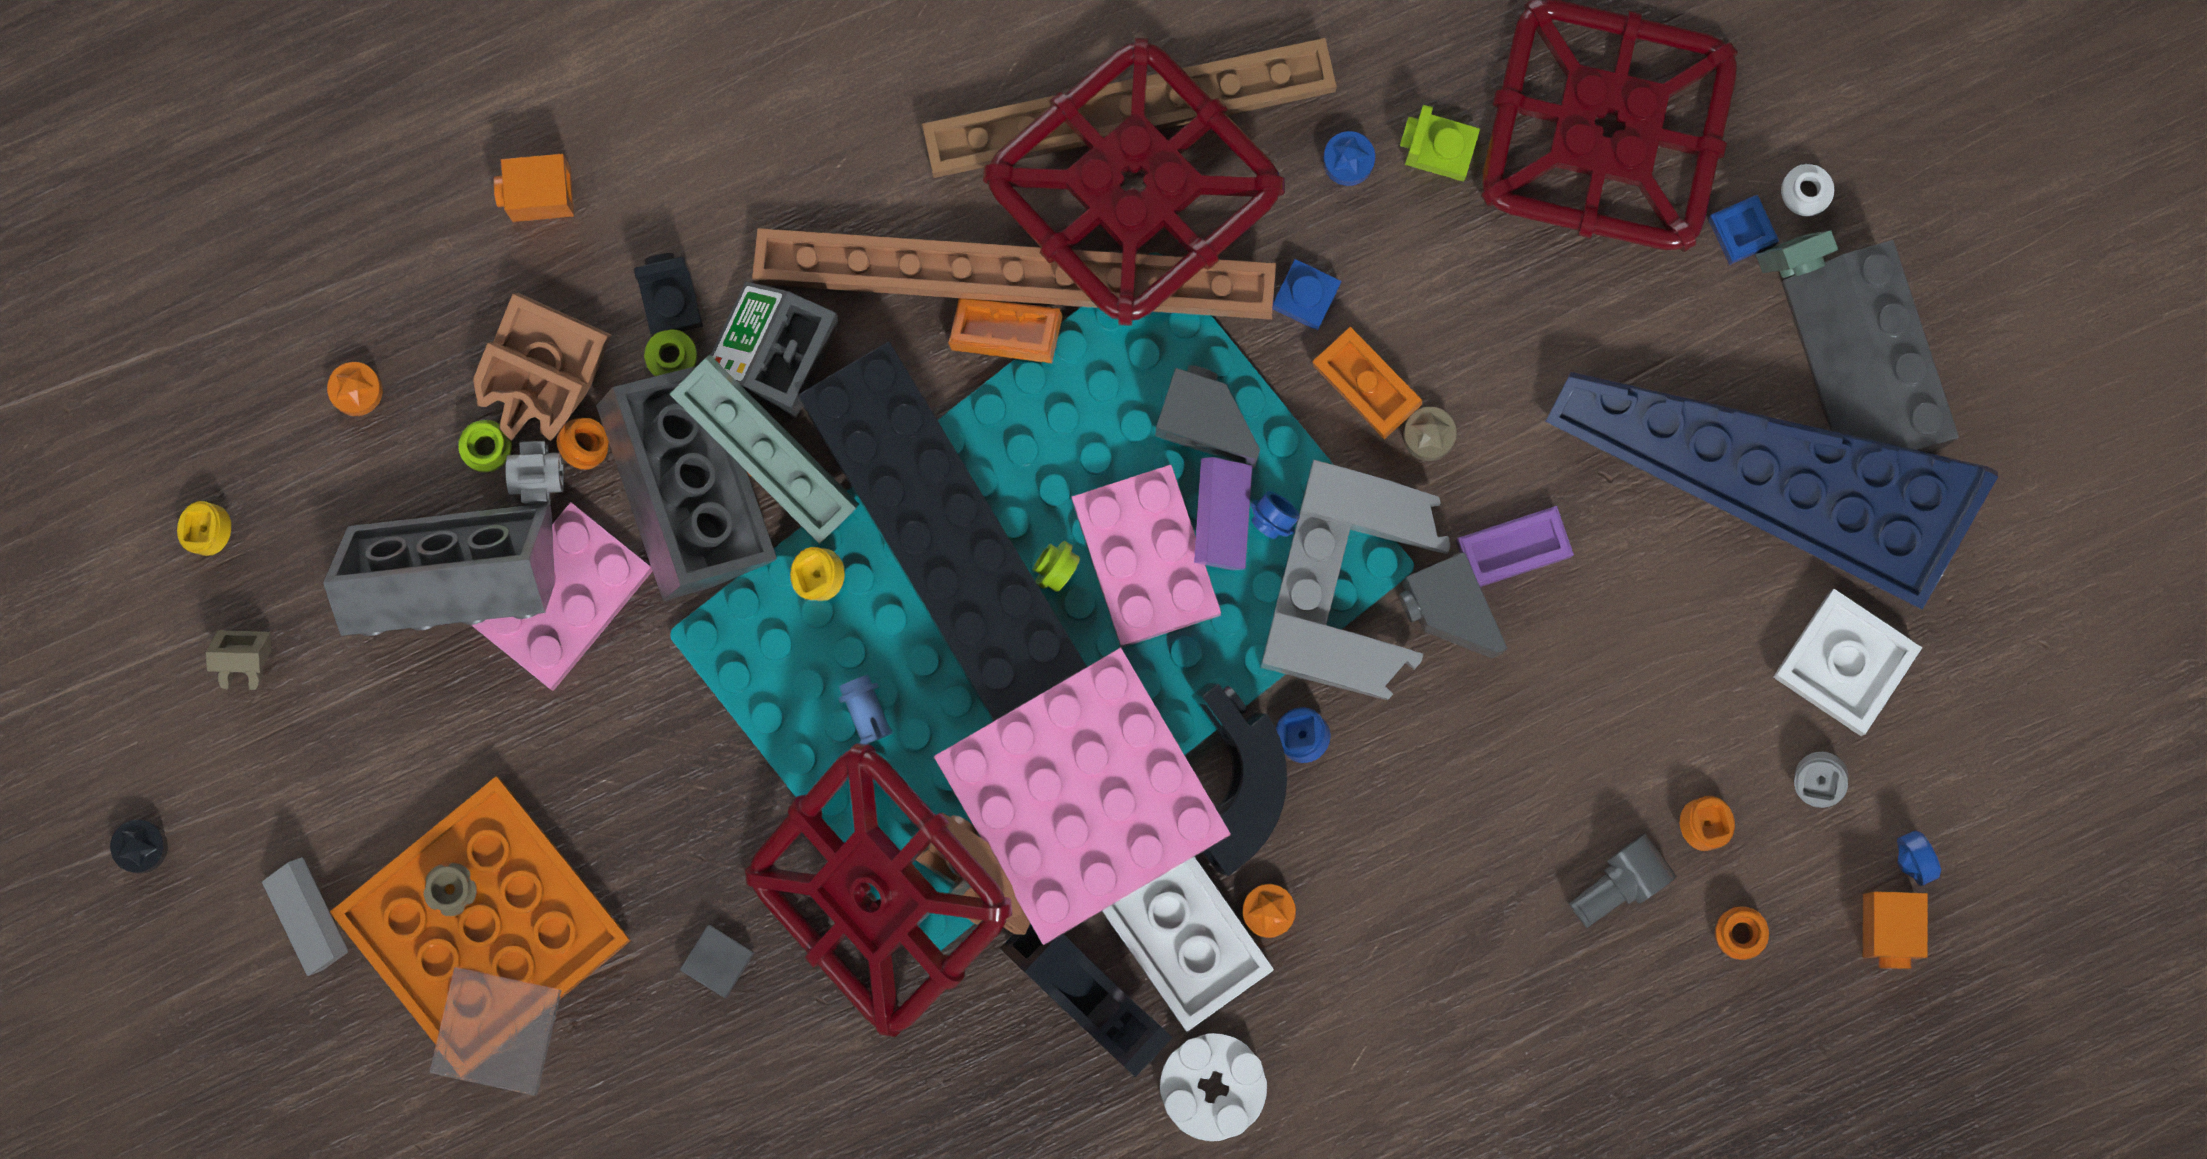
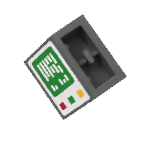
[711,281,840,418]

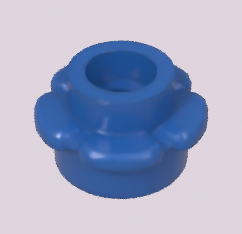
[1251,491,1300,539]

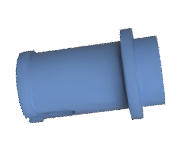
[838,675,893,744]

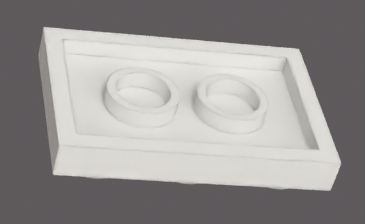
[1102,857,1274,1032]

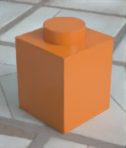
[494,154,574,222]
[1863,892,1928,969]

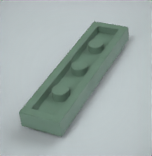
[670,354,859,544]

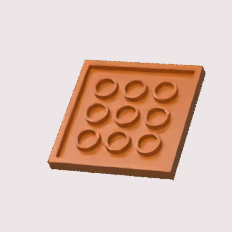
[330,776,632,1077]

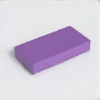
[1194,457,1252,570]
[1456,506,1574,587]

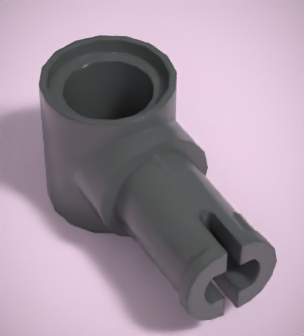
[1568,834,1677,928]

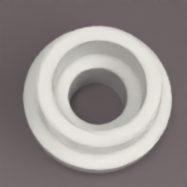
[1781,164,1834,216]

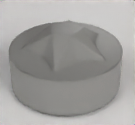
[1794,752,1849,808]

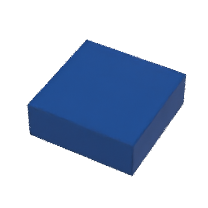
[1708,195,1779,265]

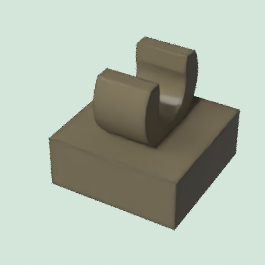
[206,630,272,690]

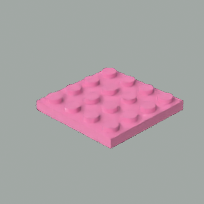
[934,648,1231,945]

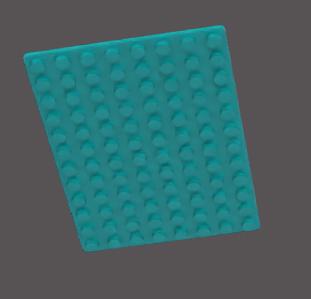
[670,252,1414,951]

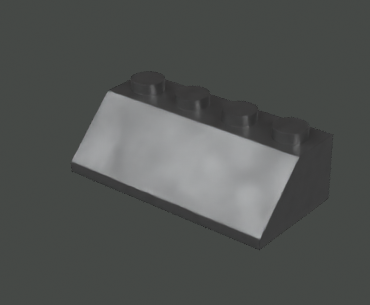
[1782,240,1959,453]
[596,366,777,601]
[323,503,555,636]

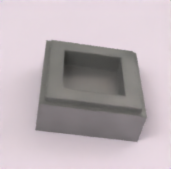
[680,925,755,998]

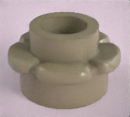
[423,863,477,916]

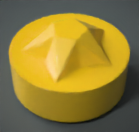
[177,501,231,556]
[790,547,845,601]

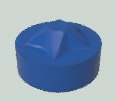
[1323,131,1375,186]
[1276,707,1331,763]
[1897,830,1941,886]

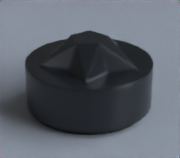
[110,820,168,874]

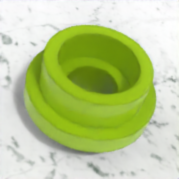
[644,329,697,376]
[459,420,512,472]
[1033,541,1080,592]

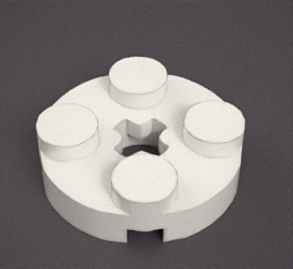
[1160,1033,1267,1141]

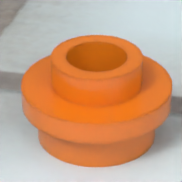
[557,418,609,469]
[1715,906,1769,960]

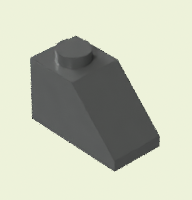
[1155,365,1260,468]
[1399,552,1508,658]

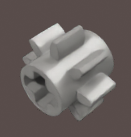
[506,441,564,506]

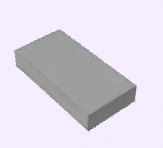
[262,857,348,976]

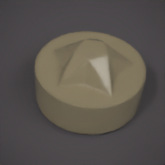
[1403,407,1457,461]

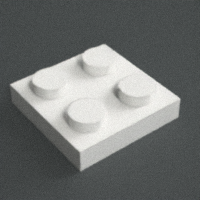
[1773,589,1922,736]

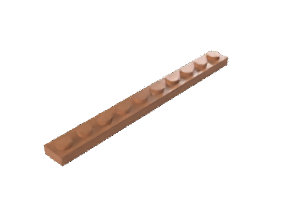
[752,229,1276,320]

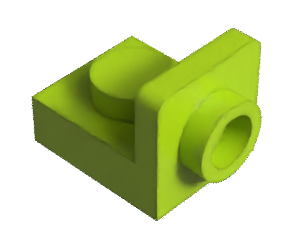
[1400,104,1480,182]

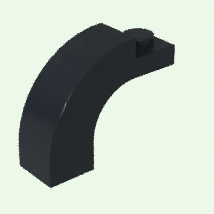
[1191,683,1287,876]
[1000,923,1173,1078]

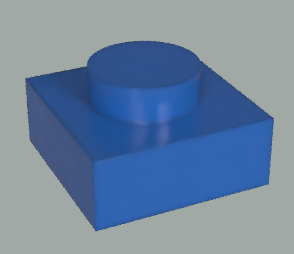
[1273,259,1341,331]

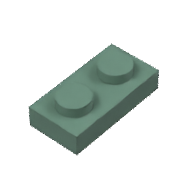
[1755,230,1838,278]

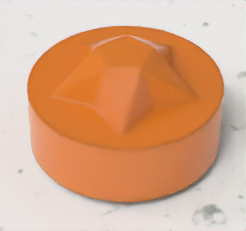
[327,362,383,416]
[1680,796,1735,851]
[1242,884,1296,938]

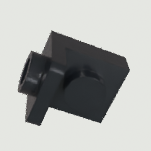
[634,253,703,337]

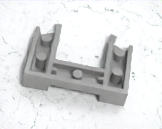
[1260,460,1450,700]

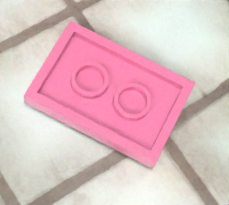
[1071,465,1221,648]
[472,502,653,691]

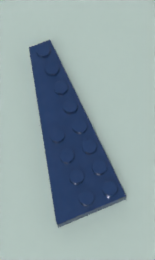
[1545,372,1998,610]

